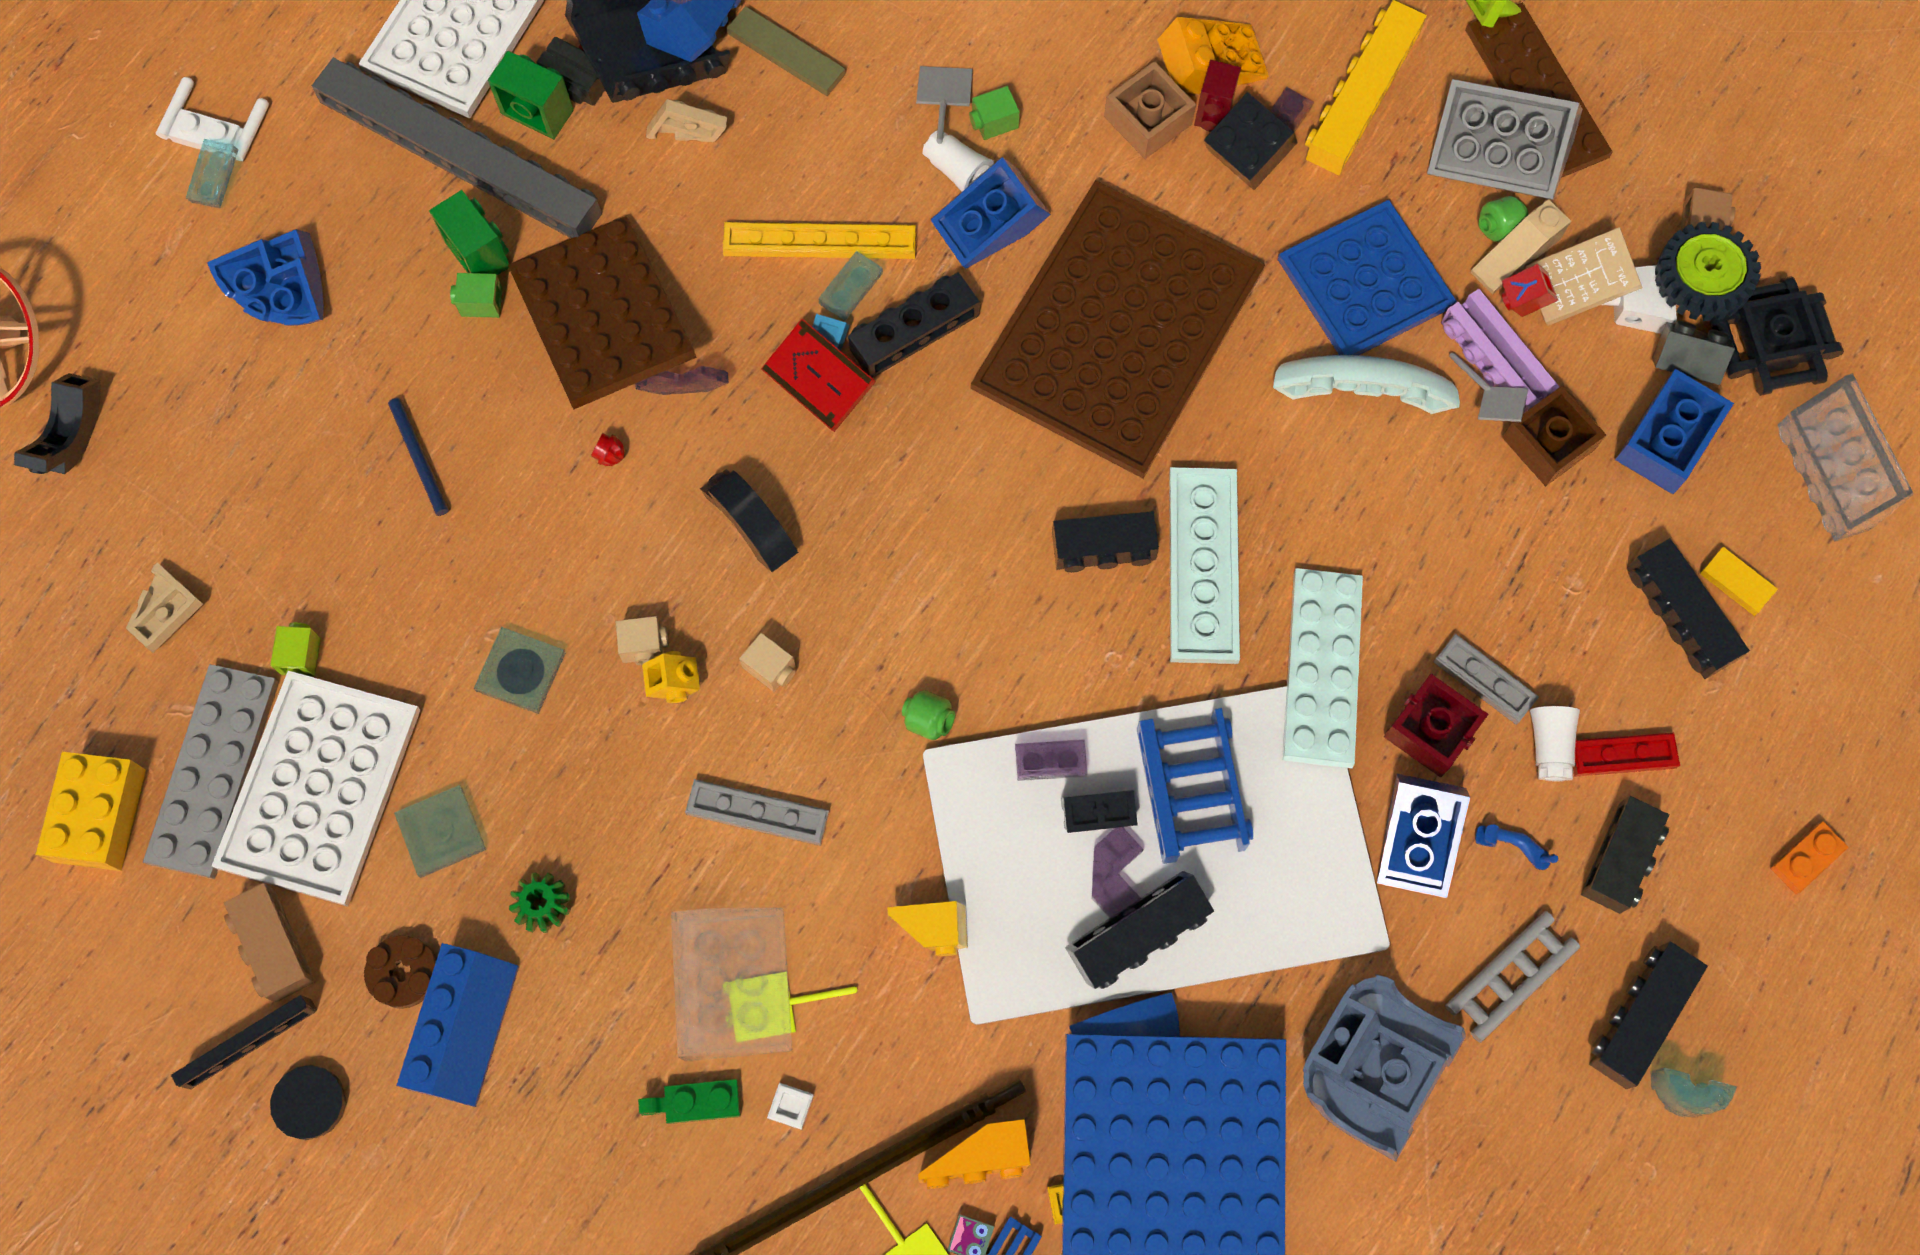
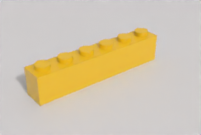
[1305,0,1427,176]

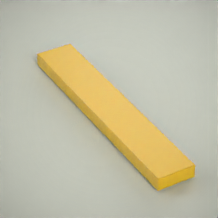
[723,222,916,259]

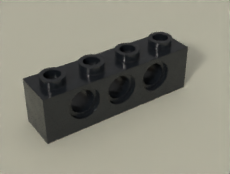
[848,272,980,378]

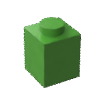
[969,86,1020,140]
[450,273,503,318]

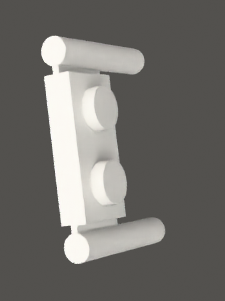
[156,77,269,161]

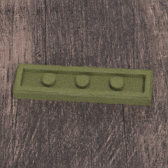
[727,6,846,96]

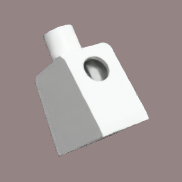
[1602,265,1677,334]

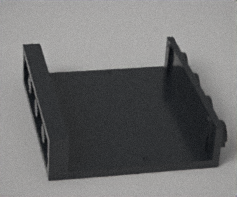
[565,0,730,103]

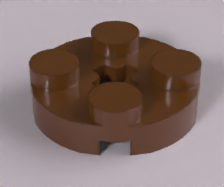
[364,935,437,1009]

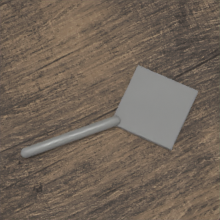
[1449,352,1528,422]

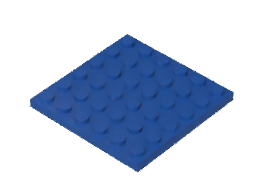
[1062,1034,1286,1255]

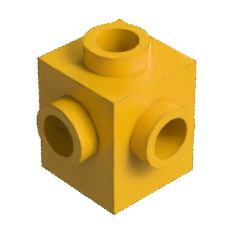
[642,651,700,703]

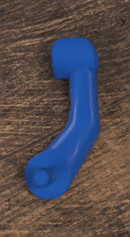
[1475,825,1558,870]

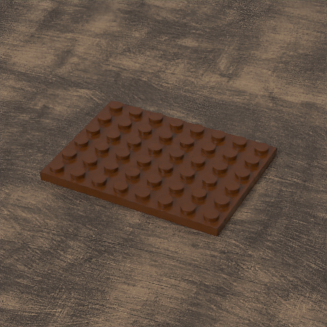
[971,180,1265,479]

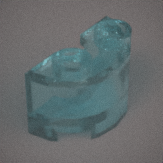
[1650,1067,1737,1118]

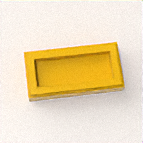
[1700,547,1778,616]

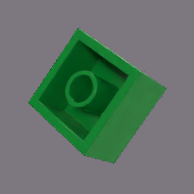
[488,51,574,140]
[429,190,510,275]

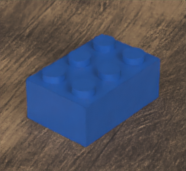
[1615,369,1734,494]

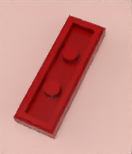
[1573,732,1680,777]

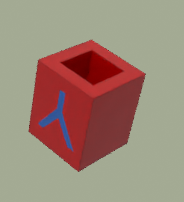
[1501,264,1558,317]

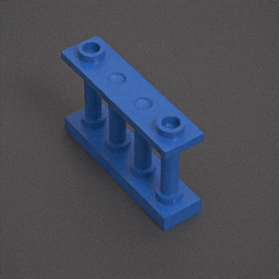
[1137,708,1253,864]

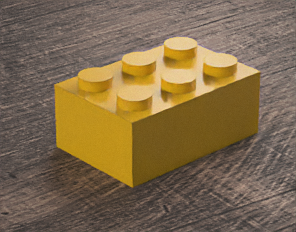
[35,751,146,871]

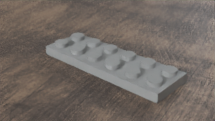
[143,664,279,879]

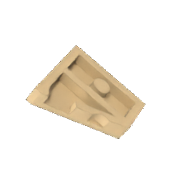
[646,99,727,142]
[126,563,203,653]

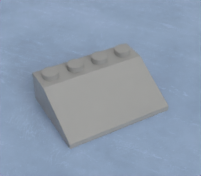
[1427,79,1583,200]

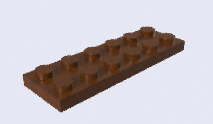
[1465,2,1613,178]

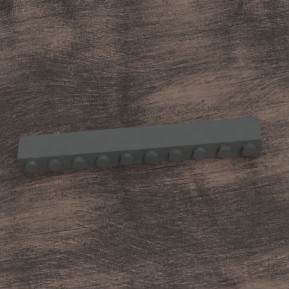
[311,57,602,238]

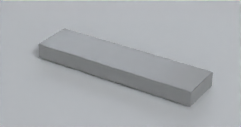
[685,779,829,846]

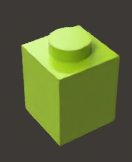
[270,622,321,677]

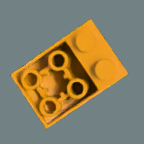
[1157,17,1269,94]
[918,1119,1031,1189]

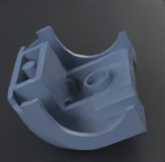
[1303,975,1466,1162]

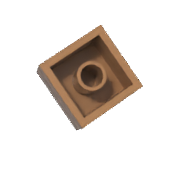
[1104,61,1196,159]

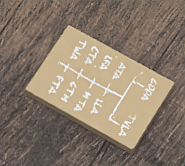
[1525,227,1643,326]

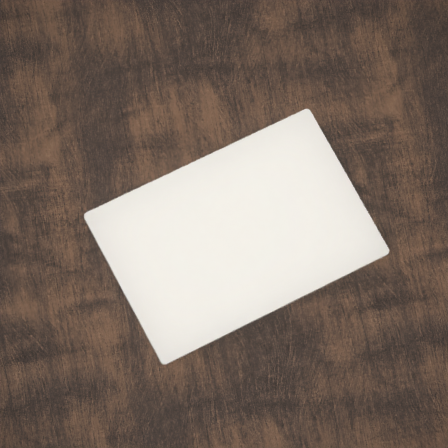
[923,686,1390,1025]

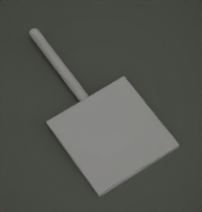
[916,66,972,144]

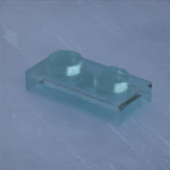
[186,139,239,208]
[818,251,883,321]

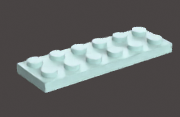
[1169,467,1240,664]
[1283,568,1363,768]

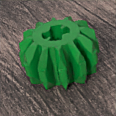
[509,872,571,933]

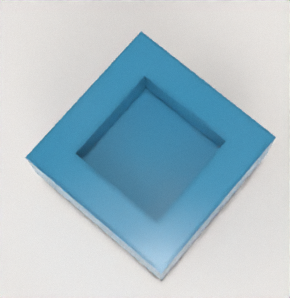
[812,314,850,351]

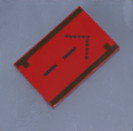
[761,319,876,432]

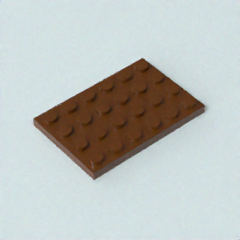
[508,216,697,410]

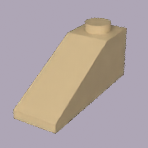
[1470,199,1571,295]

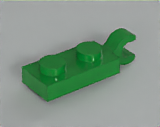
[638,1079,740,1124]

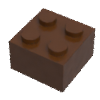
[1502,386,1606,487]

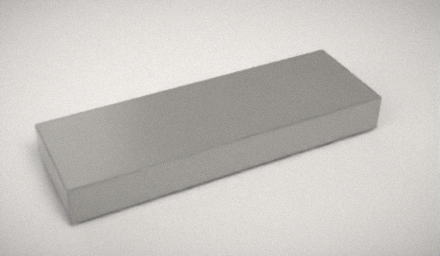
[1434,634,1539,725]

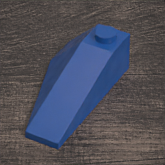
[637,0,741,62]

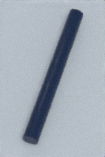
[388,398,449,516]

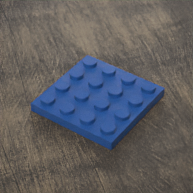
[1277,200,1457,355]

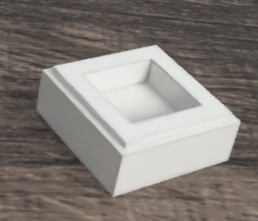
[767,1083,814,1130]

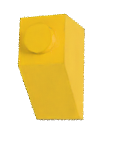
[887,901,968,956]

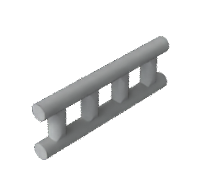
[1445,911,1580,1043]

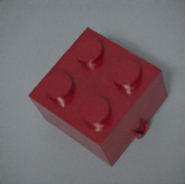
[1384,673,1489,778]

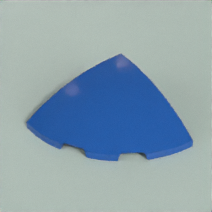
[207,229,324,326]
[1069,992,1180,1036]

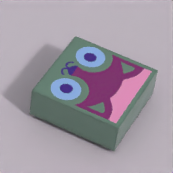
[948,1214,994,1255]

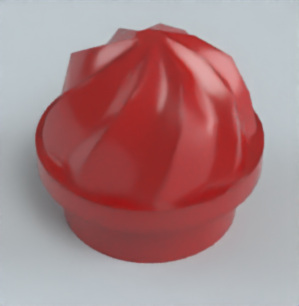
[591,433,624,466]

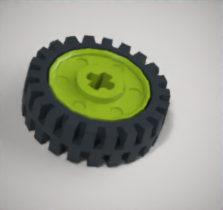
[1655,222,1761,321]

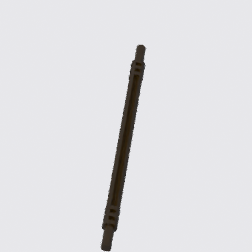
[693,1079,1026,1255]

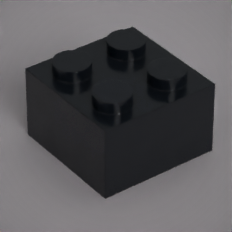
[1204,92,1298,190]

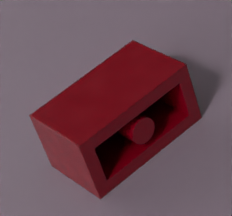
[1194,59,1241,132]

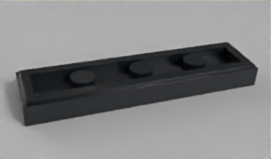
[171,995,317,1090]

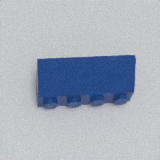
[396,943,519,1107]

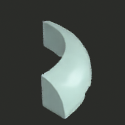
[1273,355,1460,414]

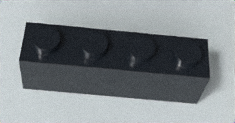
[1627,538,1750,679]
[1065,871,1214,989]
[1589,941,1708,1089]

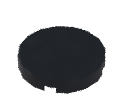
[270,1065,346,1140]

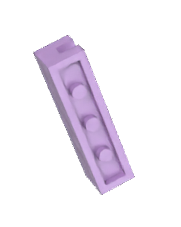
[1441,289,1559,414]

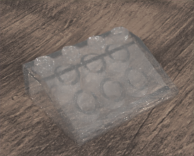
[1777,373,1914,542]
[671,908,793,1061]

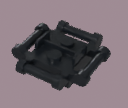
[1710,276,1844,396]

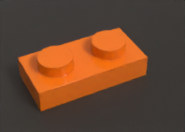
[1770,821,1849,895]

